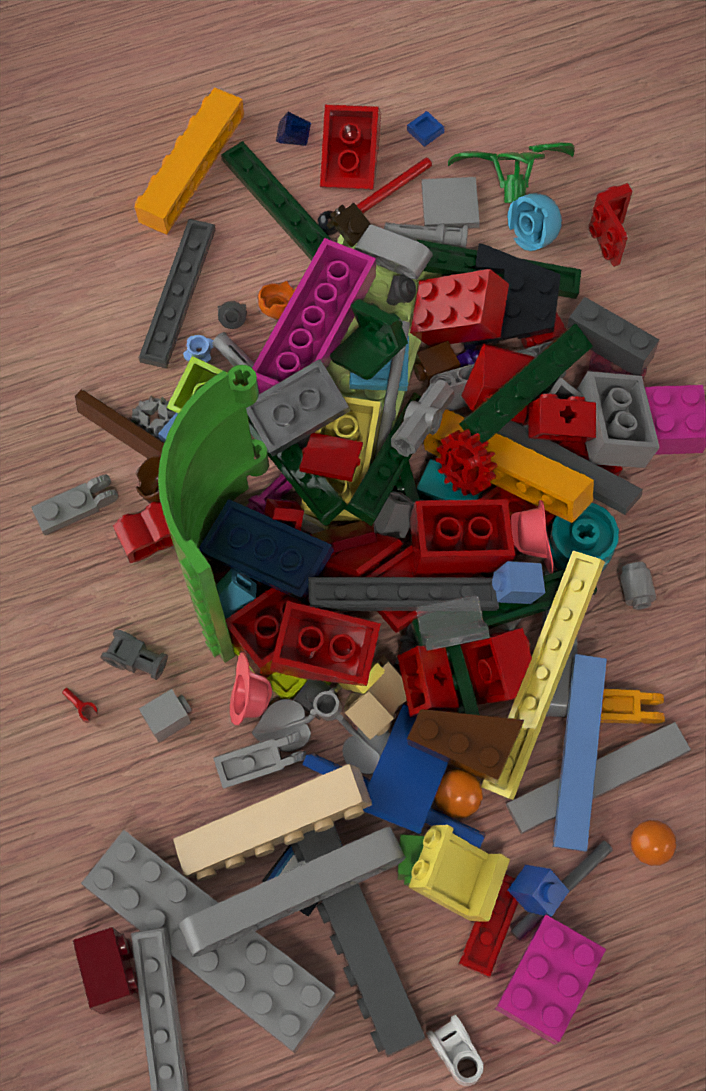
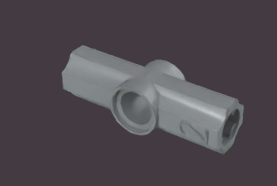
[391,379,454,457]

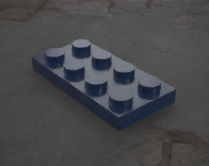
[198,499,334,602]

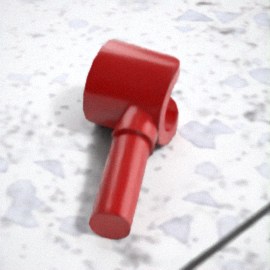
[62,688,98,723]

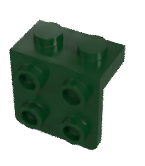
[330,299,408,380]

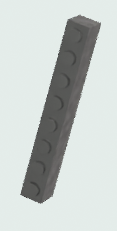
[291,826,426,1057]

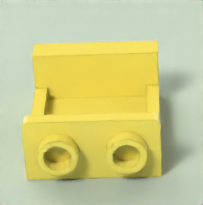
[409,824,510,922]

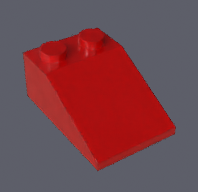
[320,104,381,190]
[270,601,381,686]

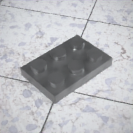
[246,359,351,457]

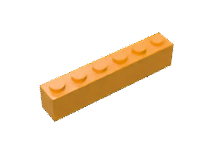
[135,87,244,235]
[424,409,594,523]

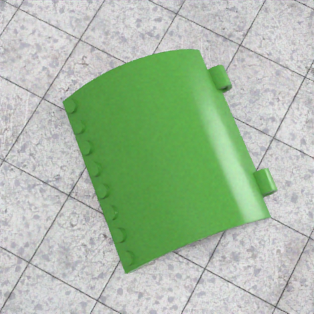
[158,365,269,663]

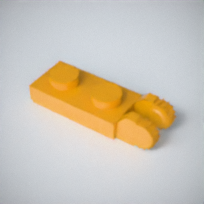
[600,689,665,724]

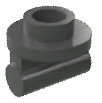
[387,274,416,306]
[218,301,247,329]

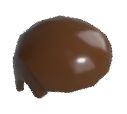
[136,455,161,503]

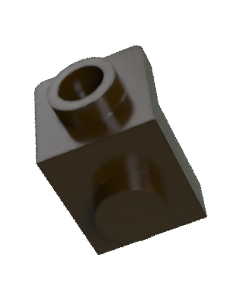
[327,203,371,248]

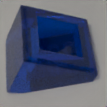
[276,112,311,146]

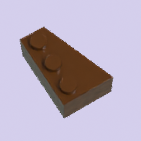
[407,709,524,785]

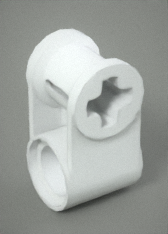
[426,1015,483,1086]

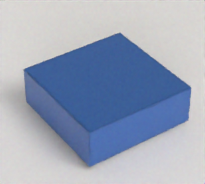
[407,111,445,147]

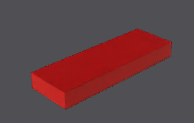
[458,874,518,978]

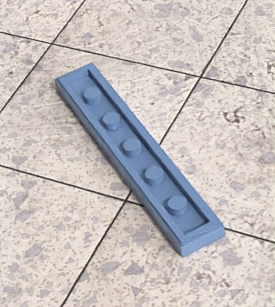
[553,654,607,852]

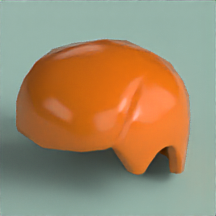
[257,281,297,320]
[434,769,483,818]

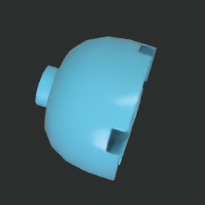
[508,193,562,251]

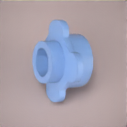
[183,335,214,363]

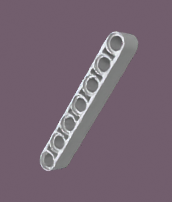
[179,827,406,957]

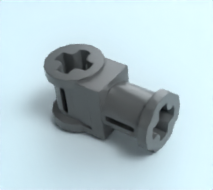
[101,629,168,680]

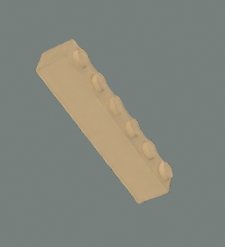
[173,764,372,881]

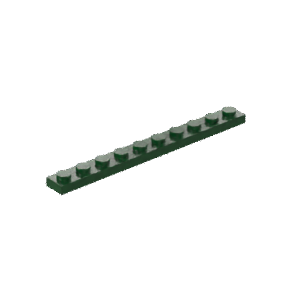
[395,461,480,715]

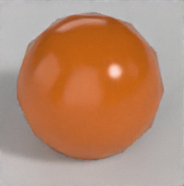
[631,820,677,866]

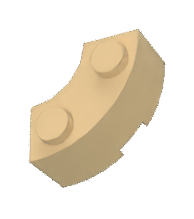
[344,655,406,740]

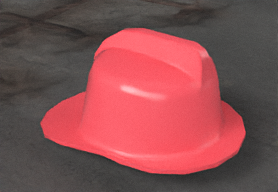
[511,500,553,574]
[230,652,272,725]

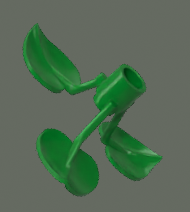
[448,142,575,203]

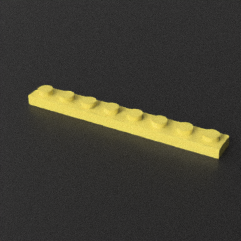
[481,551,605,800]

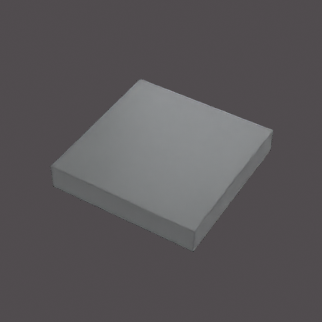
[421,177,480,228]

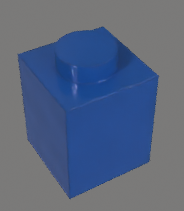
[508,865,569,917]

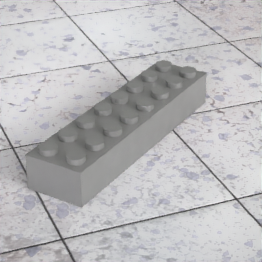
[81,830,336,1053]

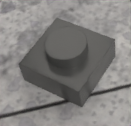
[294,679,338,720]

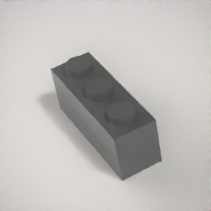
[567,297,659,376]

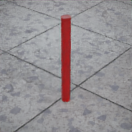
[356,157,432,214]

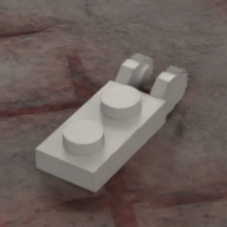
[31,474,118,535]
[213,732,307,789]

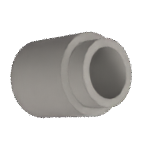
[620,562,656,610]

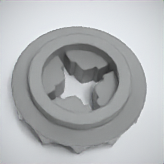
[131,396,175,439]

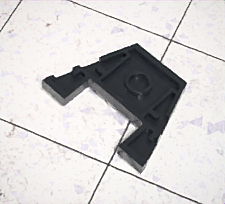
[464,243,561,350]

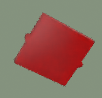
[299,433,363,482]

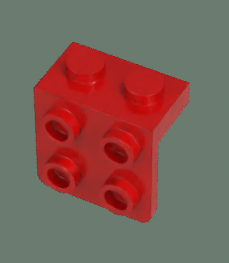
[589,183,633,267]

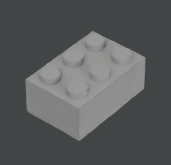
[577,371,660,468]

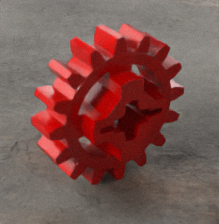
[435,429,498,496]

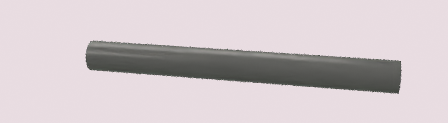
[511,841,613,941]

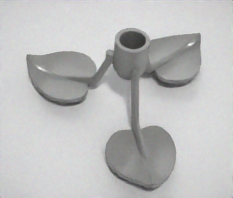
[252,682,390,774]

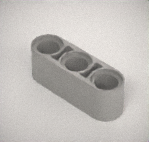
[354,225,433,280]

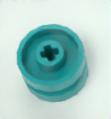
[548,503,619,571]

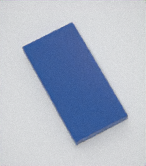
[363,704,448,834]

